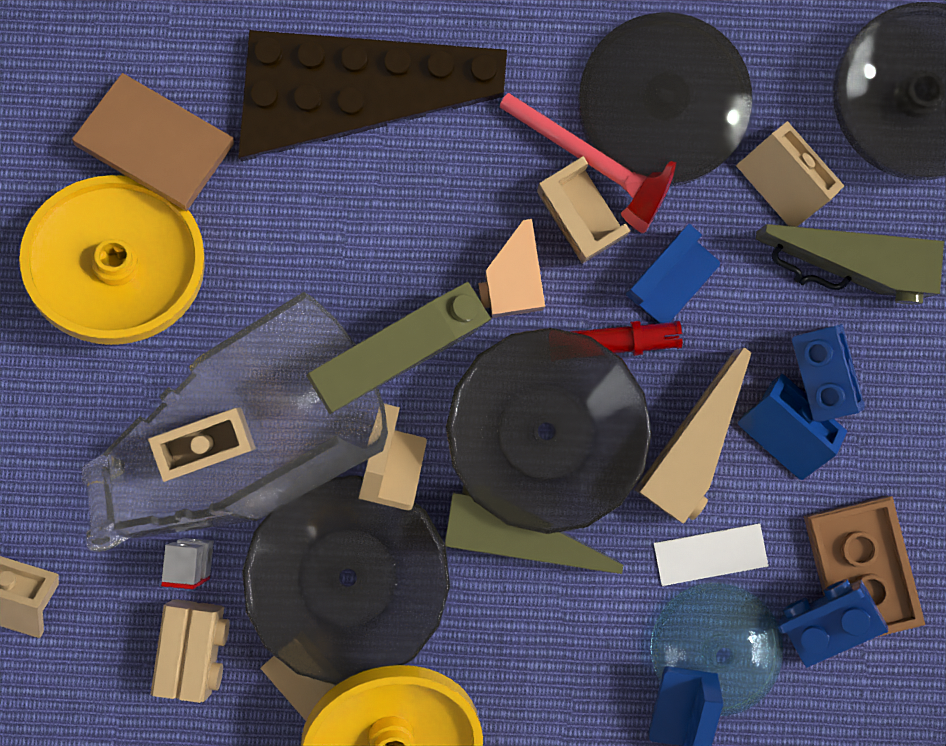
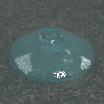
[651,583,783,716]

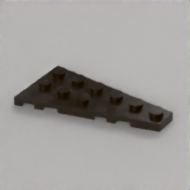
[238,30,507,162]

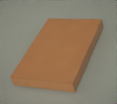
[72,73,234,211]
[803,495,925,637]

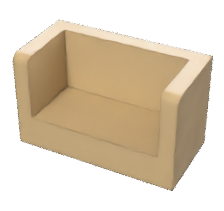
[537,156,630,264]

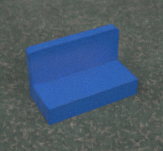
[625,224,720,323]
[738,373,847,480]
[648,666,723,746]

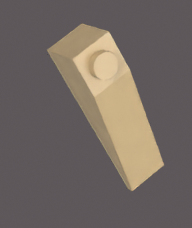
[634,348,751,524]

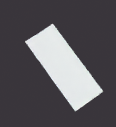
[654,524,768,586]

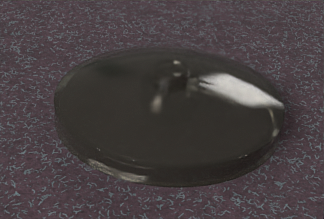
[833,2,946,180]
[578,12,752,187]

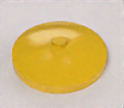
[19,175,205,345]
[301,665,483,746]

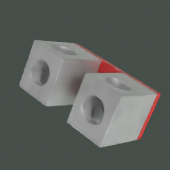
[161,538,214,589]

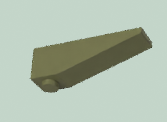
[756,224,944,305]
[306,282,491,415]
[445,484,624,574]

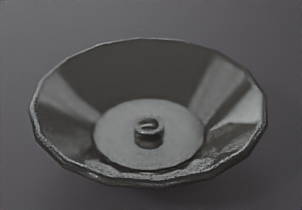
[446,327,652,534]
[242,475,450,685]

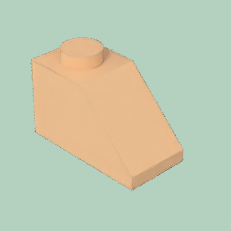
[478,219,545,318]

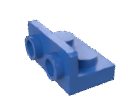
[792,324,865,422]
[777,579,889,668]

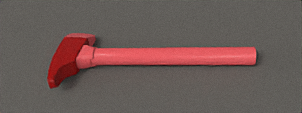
[500,93,676,233]

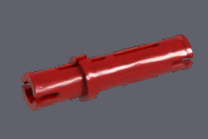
[548,321,683,360]

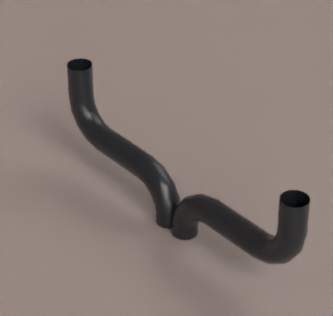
[772,244,852,290]

